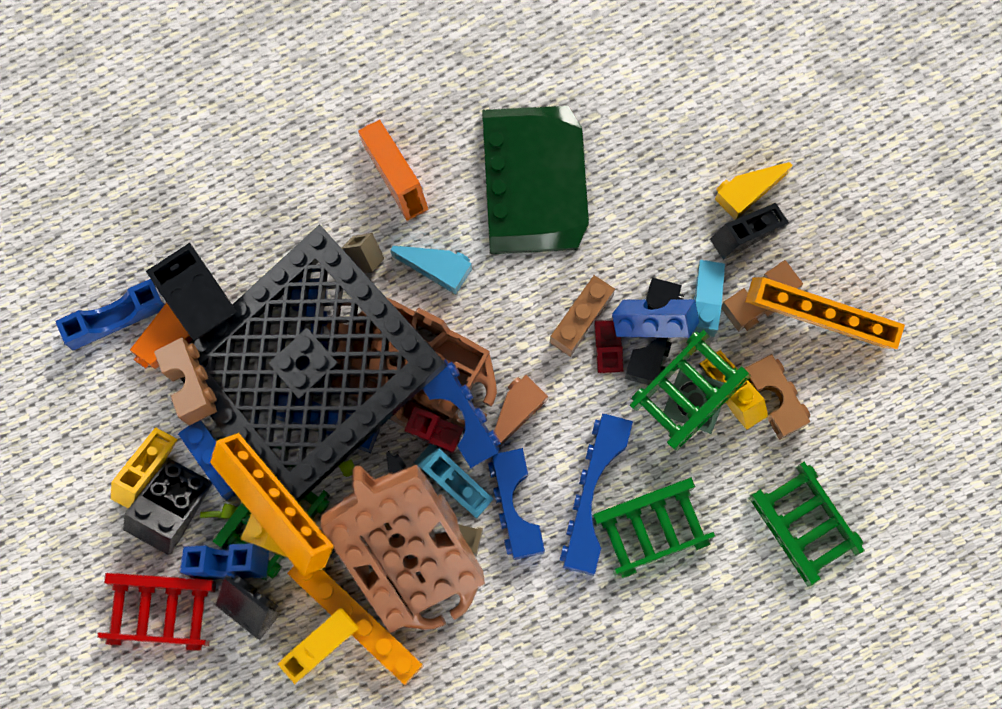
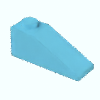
[390,246,472,295]
[693,260,725,337]
[413,444,494,519]

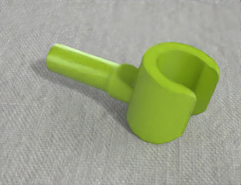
[339,459,354,477]
[200,503,238,520]

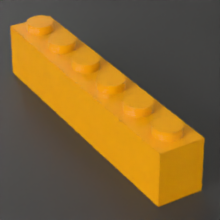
[745,277,905,349]
[210,433,333,577]
[287,566,424,686]

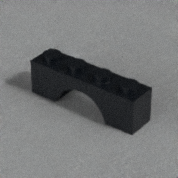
[625,277,684,385]

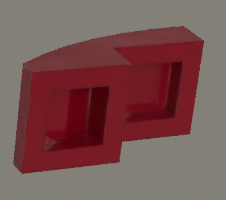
[594,319,624,373]
[404,406,465,454]

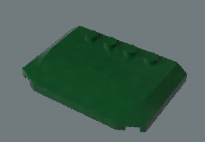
[482,106,589,254]

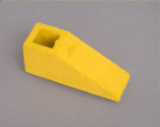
[699,350,768,430]
[277,608,359,685]

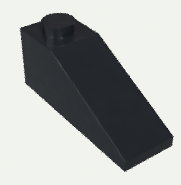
[710,202,789,260]

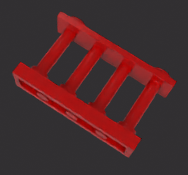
[97,573,216,651]

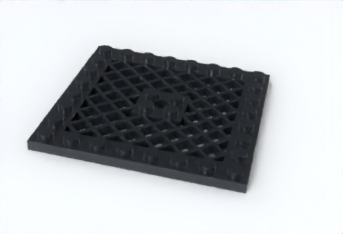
[180,224,448,503]

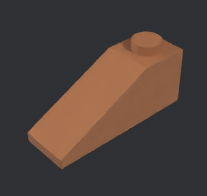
[494,375,548,447]

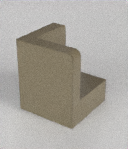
[342,233,384,273]
[458,524,483,557]

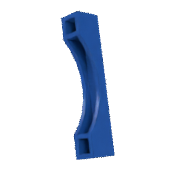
[559,414,633,576]

